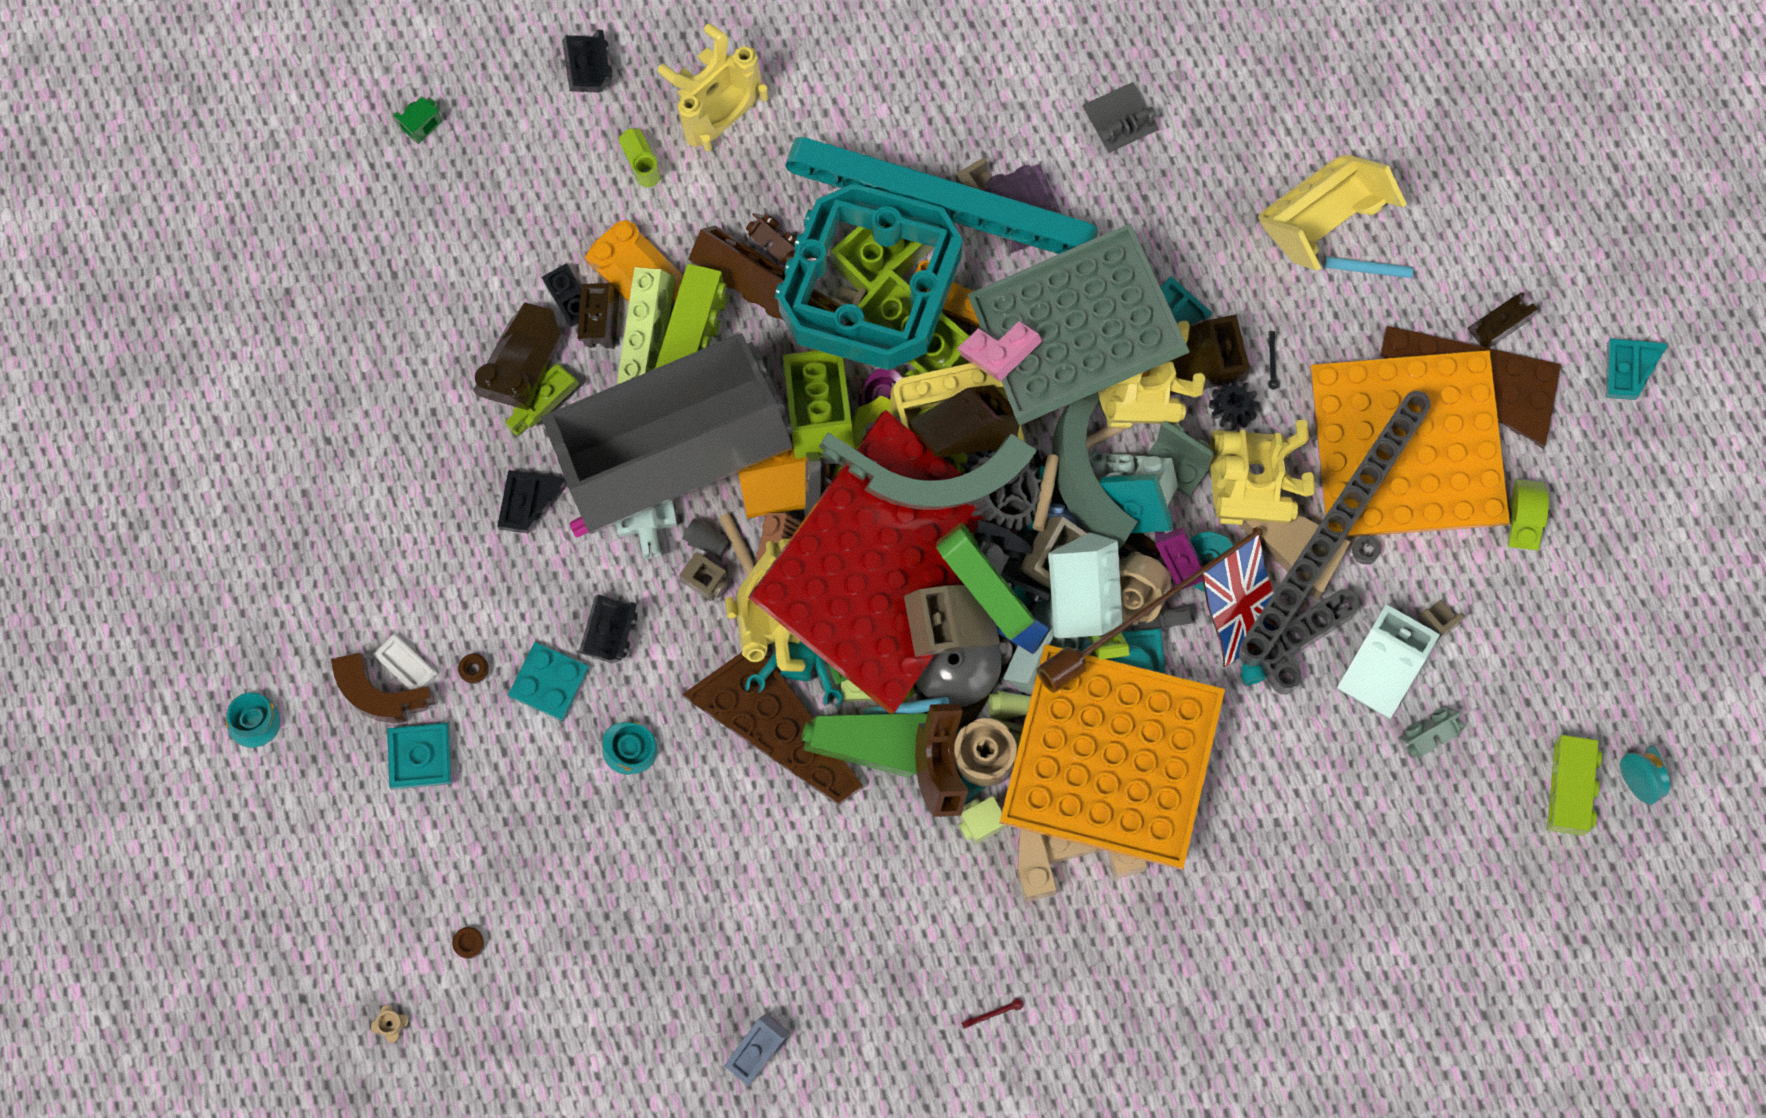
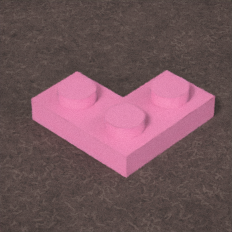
[957,321,1042,381]

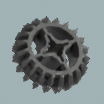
[967,452,1043,532]

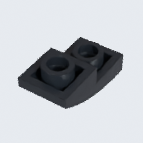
[541,263,581,327]
[965,520,1032,561]

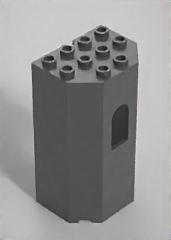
[541,333,793,534]

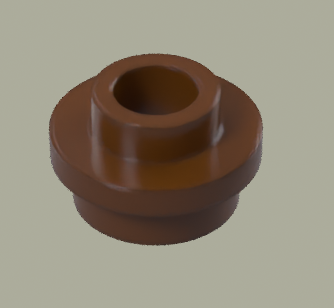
[458,653,489,684]

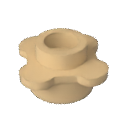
[371,1005,408,1043]

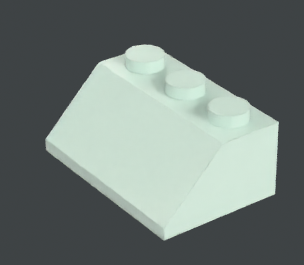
[1048,533,1123,638]
[1003,599,1087,695]

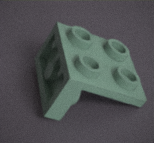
[1146,421,1215,498]

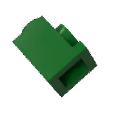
[393,96,442,144]

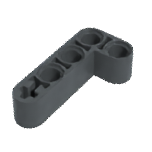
[1254,589,1359,695]

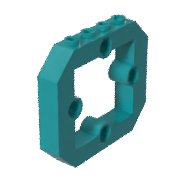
[775,183,963,370]

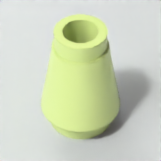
[988,690,1031,720]

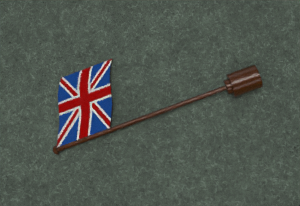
[1037,527,1278,693]

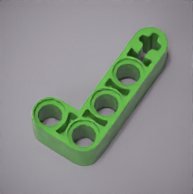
[936,522,1036,640]

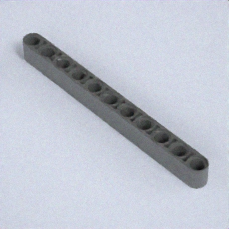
[1239,391,1431,666]

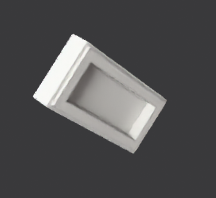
[373,633,438,690]

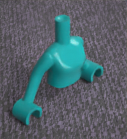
[745,641,842,708]

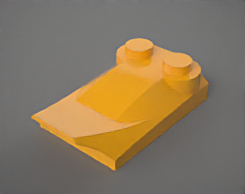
[584,219,684,303]

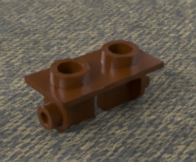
[746,213,797,264]

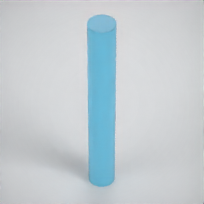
[1324,256,1413,278]
[862,697,949,715]

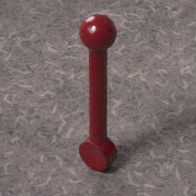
[961,998,1024,1029]

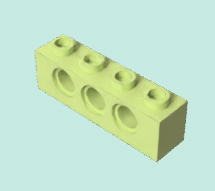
[617,267,676,384]

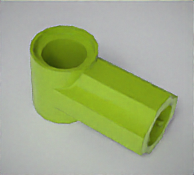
[618,128,661,188]

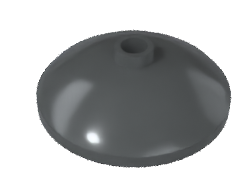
[916,645,1002,707]

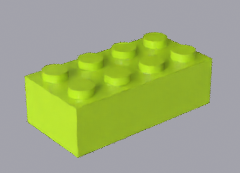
[830,223,955,294]
[655,263,729,369]
[858,268,971,374]
[783,350,855,459]

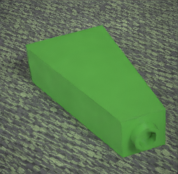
[802,713,927,777]

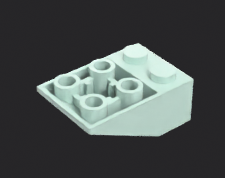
[1088,452,1178,506]
[1336,604,1440,719]

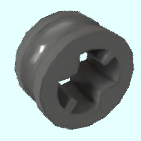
[1352,535,1381,565]

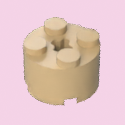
[1119,552,1172,625]
[954,718,1017,786]

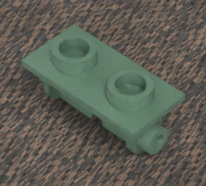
[1398,707,1464,758]

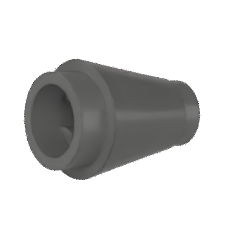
[682,518,729,556]

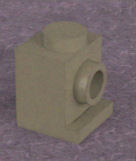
[679,551,728,601]

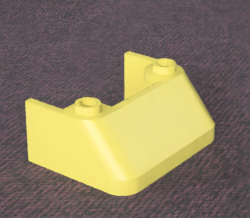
[1258,155,1407,271]
[890,363,1025,442]

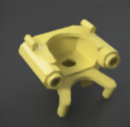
[657,23,769,151]
[1098,321,1205,428]
[1210,420,1315,525]
[725,539,805,672]

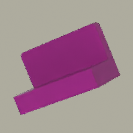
[1155,527,1203,590]

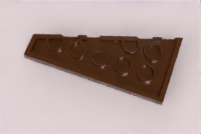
[1380,326,1561,449]
[682,652,863,806]

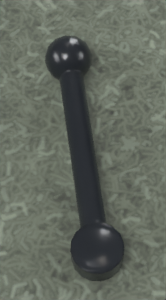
[1268,331,1279,390]

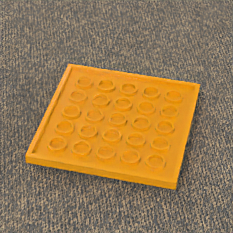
[1310,350,1510,538]
[999,644,1225,870]

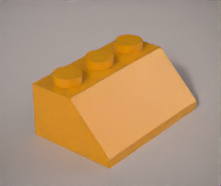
[738,441,831,519]

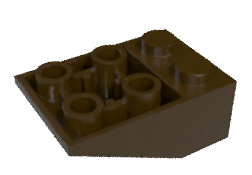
[1168,314,1250,396]
[908,385,1020,457]

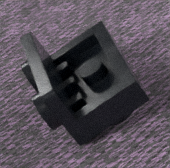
[562,29,613,93]
[579,594,638,664]

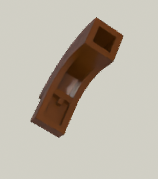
[331,652,435,723]
[915,703,968,817]

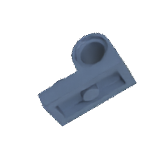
[724,1013,791,1086]

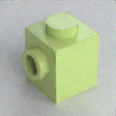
[958,796,1007,845]

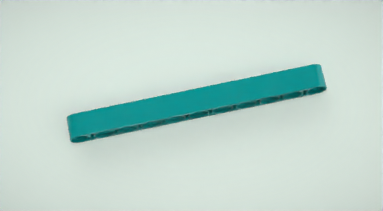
[785,137,1098,254]

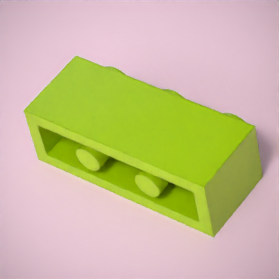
[1547,735,1602,836]

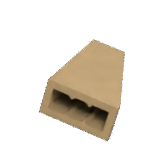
[1239,514,1350,600]

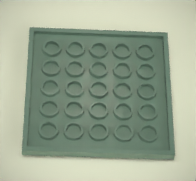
[968,223,1189,425]

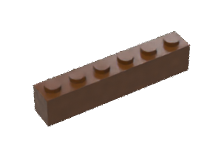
[688,225,850,326]

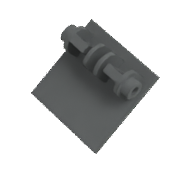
[1082,82,1159,153]

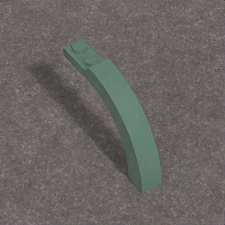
[1052,392,1138,550]
[818,432,1037,510]

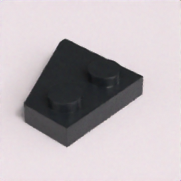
[497,470,566,534]

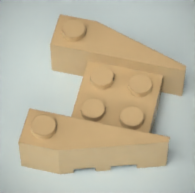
[1017,829,1147,903]

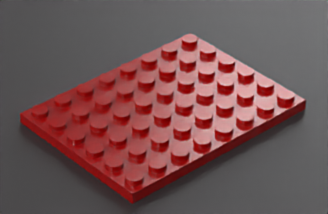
[748,410,1019,714]

